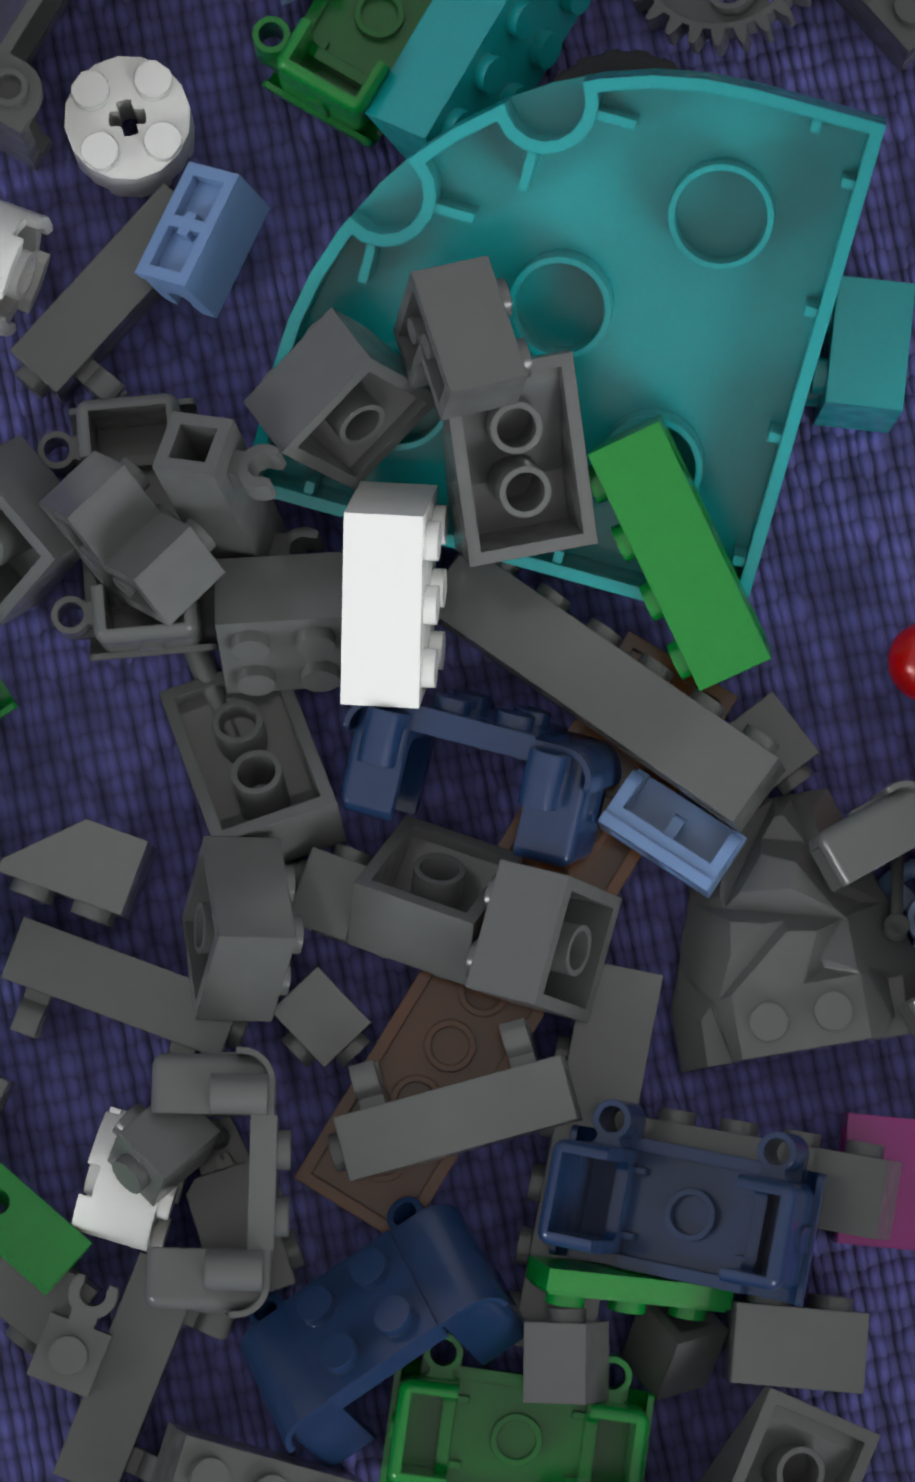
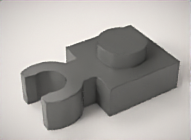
[26,1272,120,1398]

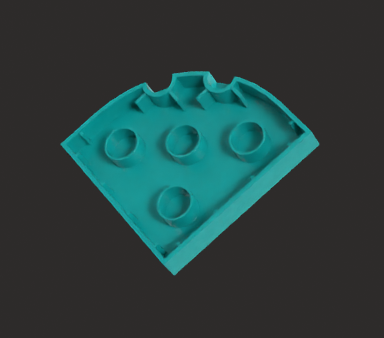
[253,68,886,601]

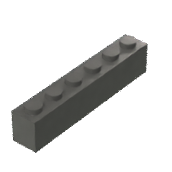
[438,554,785,833]
[508,963,663,1347]

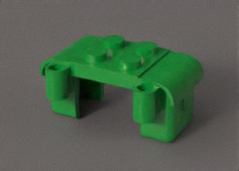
[252,0,432,149]
[379,1330,655,1482]

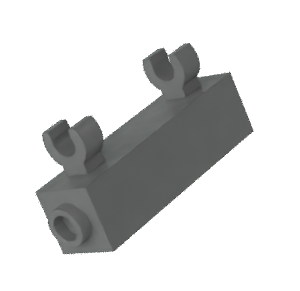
[10,183,174,404]
[152,411,326,559]
[1,917,250,1054]
[328,1018,583,1182]
[52,1251,235,1482]

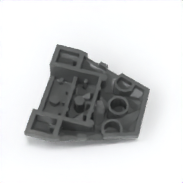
[671,788,915,1073]

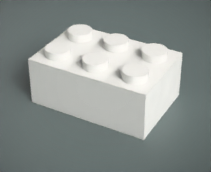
[340,481,449,709]

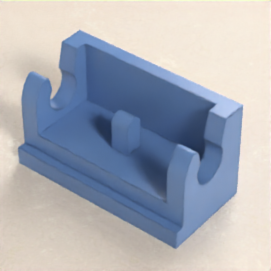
[134,161,270,318]
[598,769,747,899]

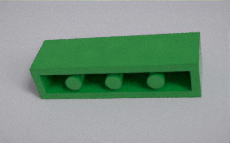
[587,414,772,691]

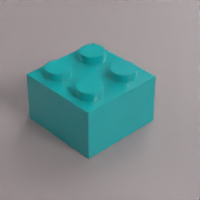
[805,276,915,433]

